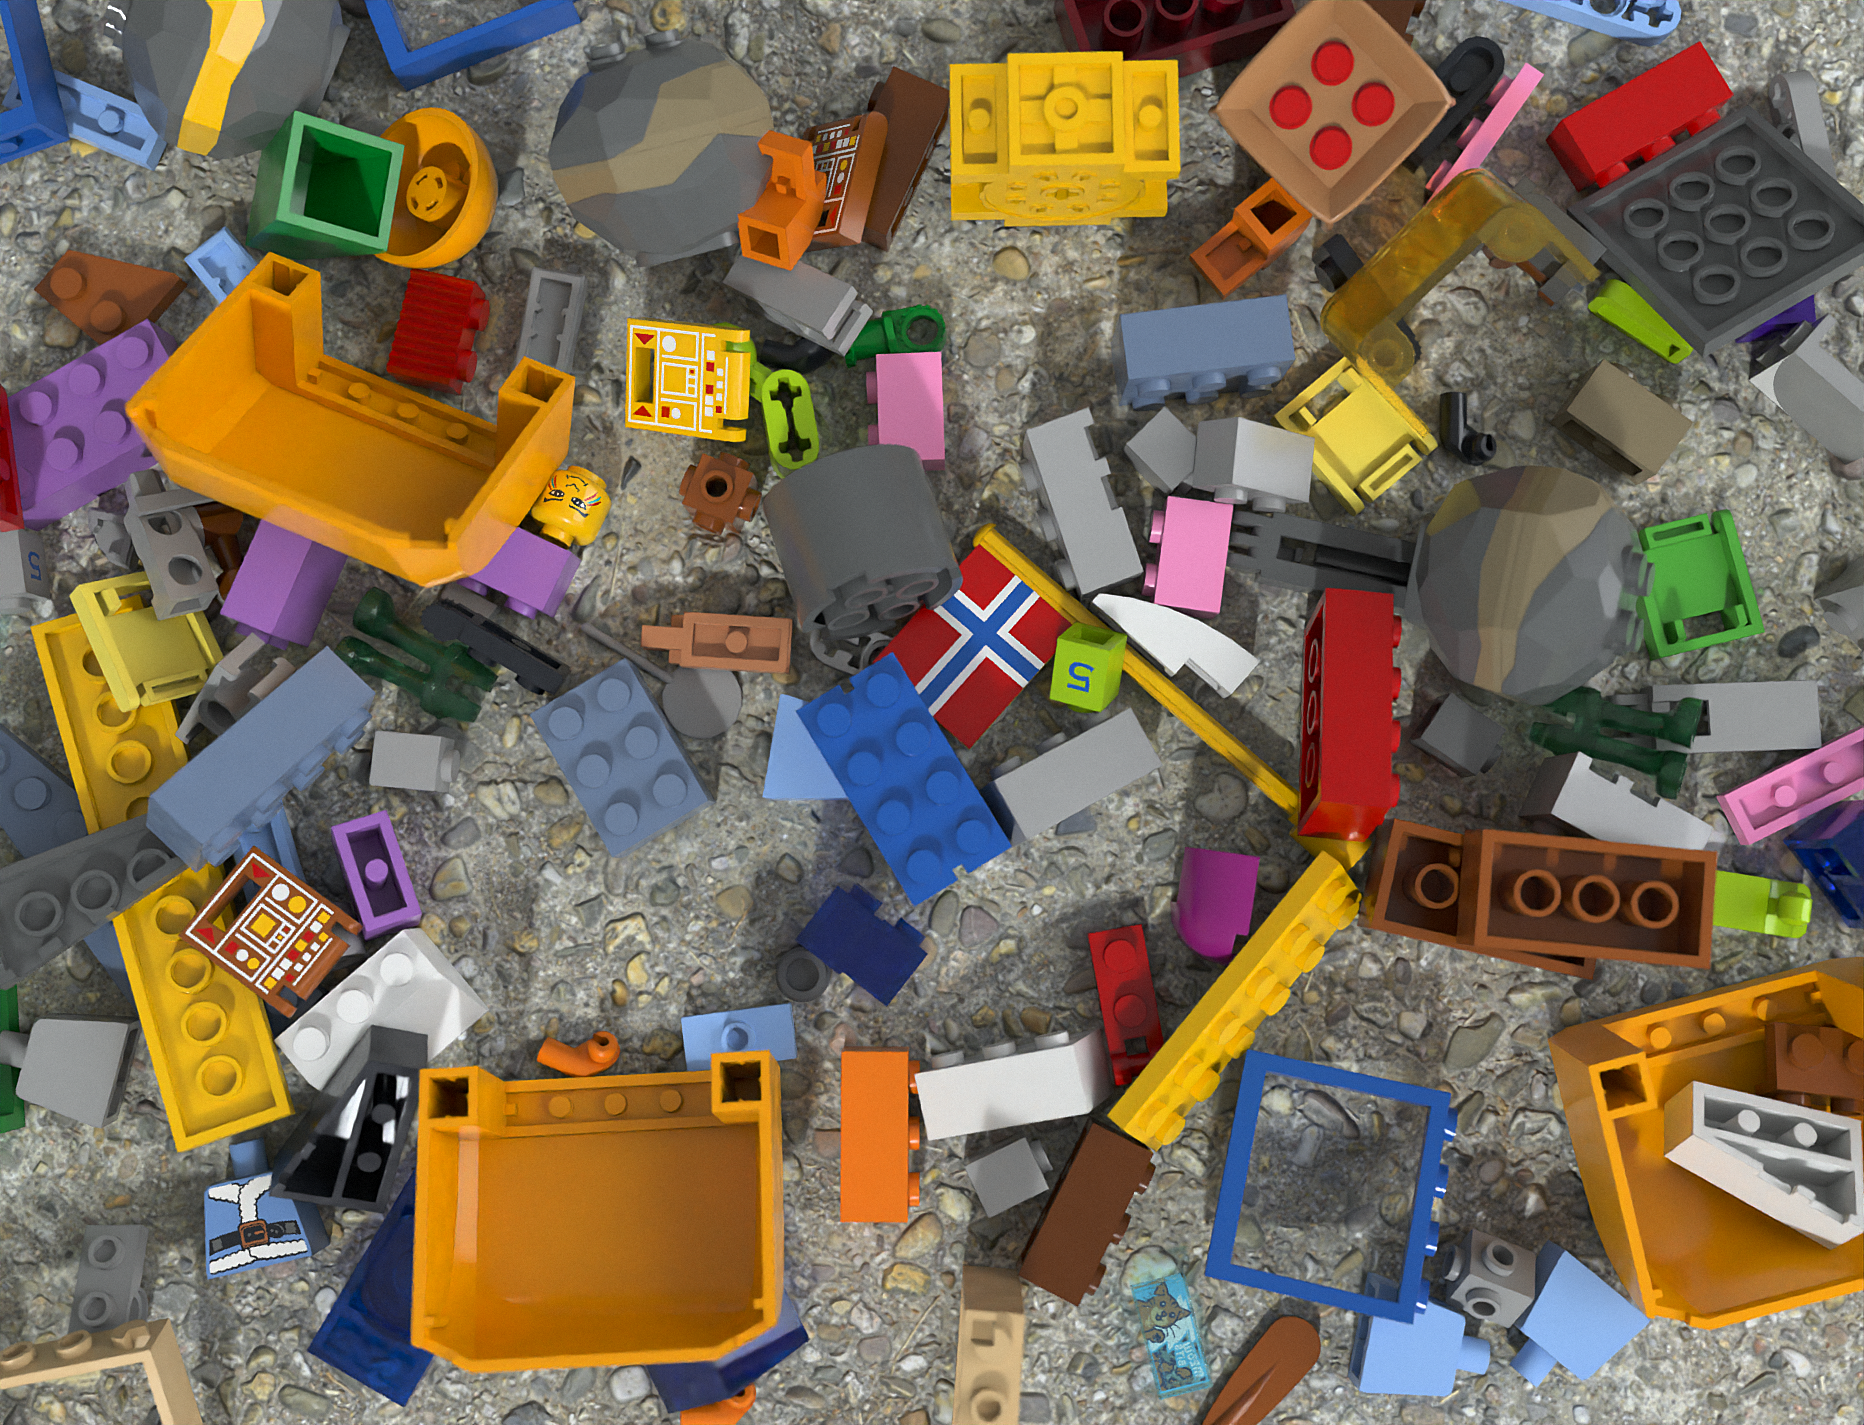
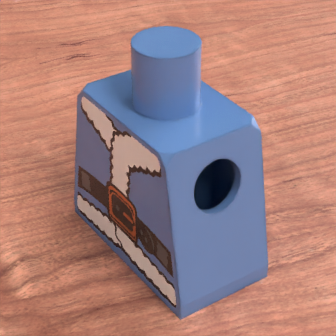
[204,1137,330,1279]

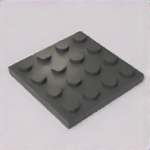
[1567,105,1864,358]

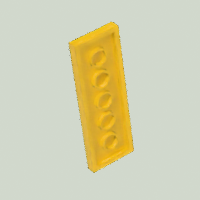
[1107,850,1363,1152]

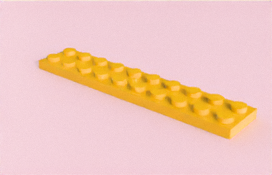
[30,594,296,1152]

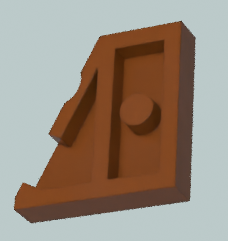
[33,249,189,345]

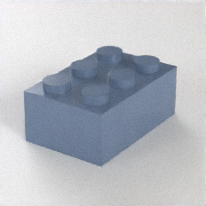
[1111,294,1295,411]
[529,658,716,858]

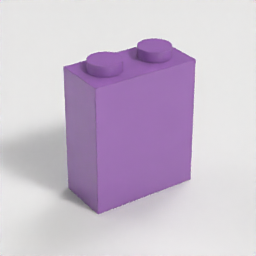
[220,519,348,650]

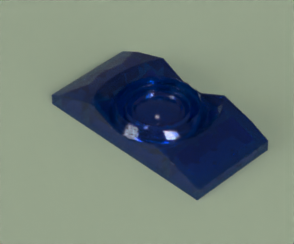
[306,1166,437,1408]

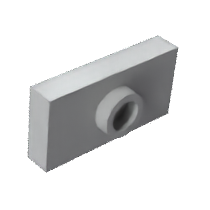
[512,267,589,374]

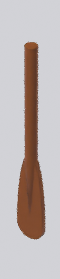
[1201,1315,1321,1425]

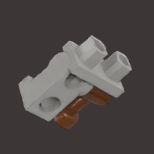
[123,469,244,621]

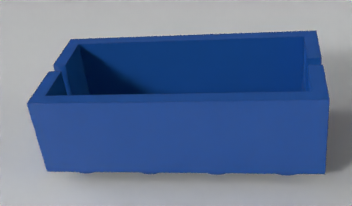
[796,652,1012,907]

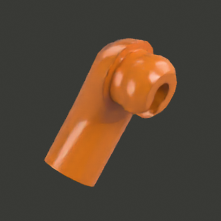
[537,1031,620,1078]
[680,1375,756,1425]

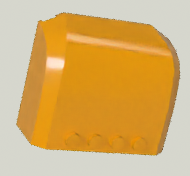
[125,252,575,588]
[1548,957,1864,1330]
[411,1050,784,1373]

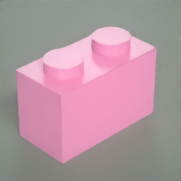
[866,352,945,471]
[1141,496,1233,619]

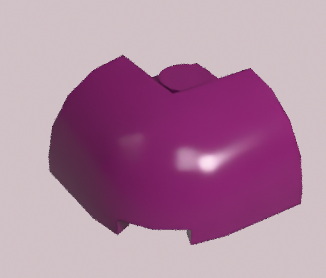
[1170,847,1260,967]

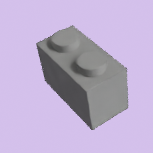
[1192,417,1315,513]

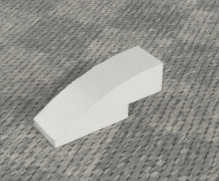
[1088,593,1260,699]

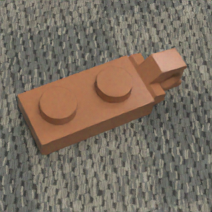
[640,612,794,675]

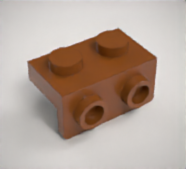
[1754,1021,1864,1117]

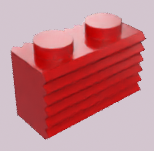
[386,268,490,396]

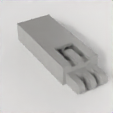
[1606,680,1822,756]

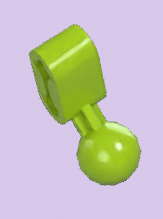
[709,322,819,478]

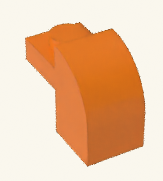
[738,130,827,271]
[1189,177,1313,300]

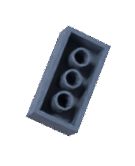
[146,646,376,873]

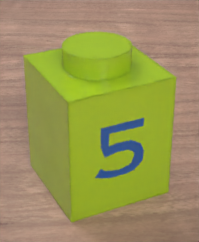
[1049,622,1128,713]

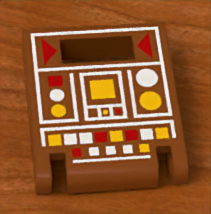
[802,111,888,253]
[178,846,363,1018]

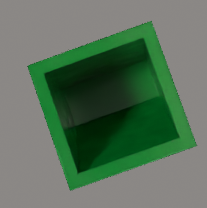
[245,110,405,260]

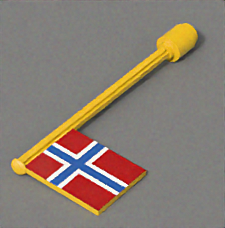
[871,523,1372,872]

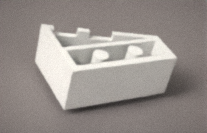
[914,1028,1114,1141]
[1664,1081,1864,1250]

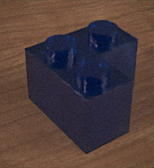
[1782,800,1864,929]
[795,883,929,1007]
[644,1286,810,1414]

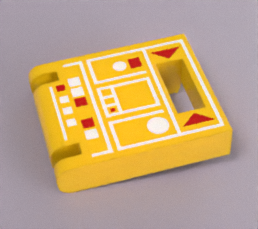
[625,317,751,442]

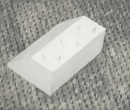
[273,928,490,1092]

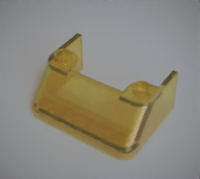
[1320,168,1601,438]

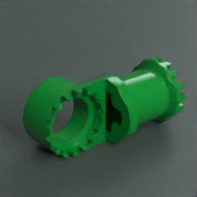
[845,304,947,368]

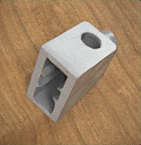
[0,1013,142,1128]

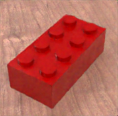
[1297,587,1402,842]

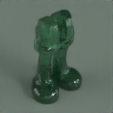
[333,587,499,723]
[1528,685,1703,800]

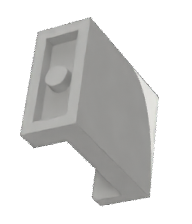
[1748,313,1864,465]

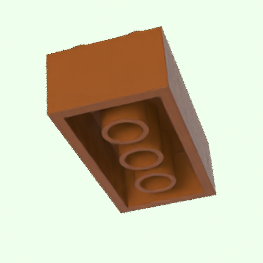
[1357,818,1597,980]
[1456,829,1718,969]

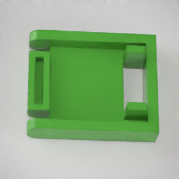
[1635,509,1765,661]

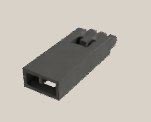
[1226,511,1416,615]

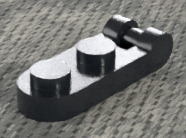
[1401,36,1505,174]

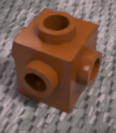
[679,452,762,535]

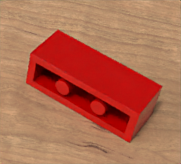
[1545,41,1734,193]

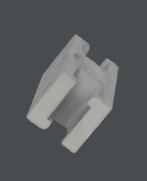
[722,253,873,357]
[175,632,297,745]

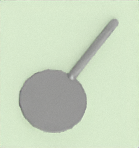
[581,623,742,739]

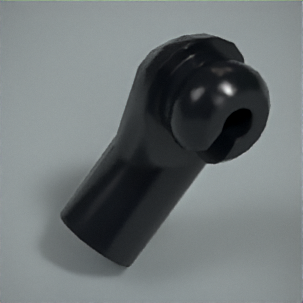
[1439,392,1497,466]

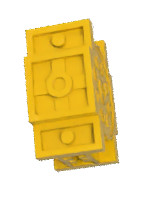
[949,51,1181,227]

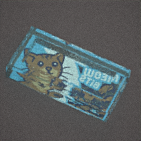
[1130,1272,1213,1400]

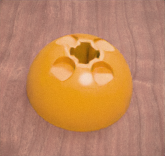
[374,107,498,269]

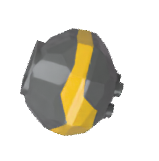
[103,0,351,160]

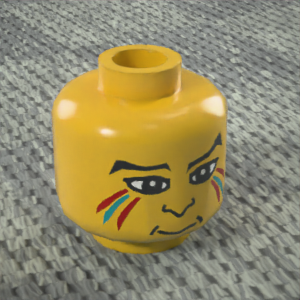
[531,465,612,550]

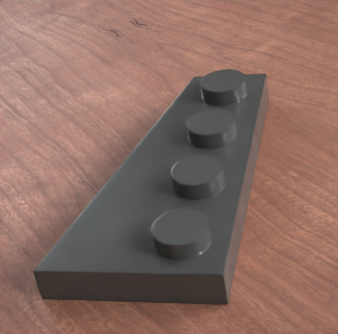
[0,813,189,991]

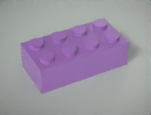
[8,319,179,532]

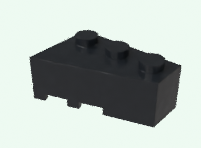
[269,1024,428,1214]

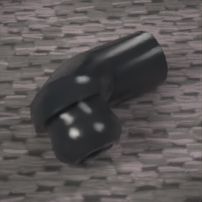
[760,337,835,375]

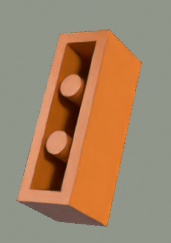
[840,1046,920,1222]

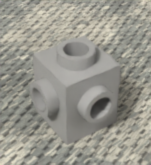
[1441,1228,1536,1328]

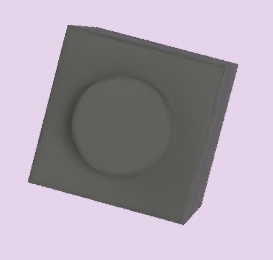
[1408,693,1506,778]

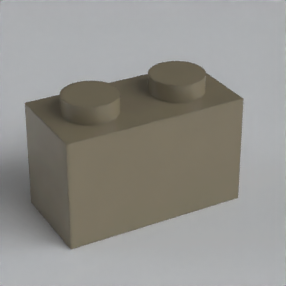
[1550,359,1694,485]

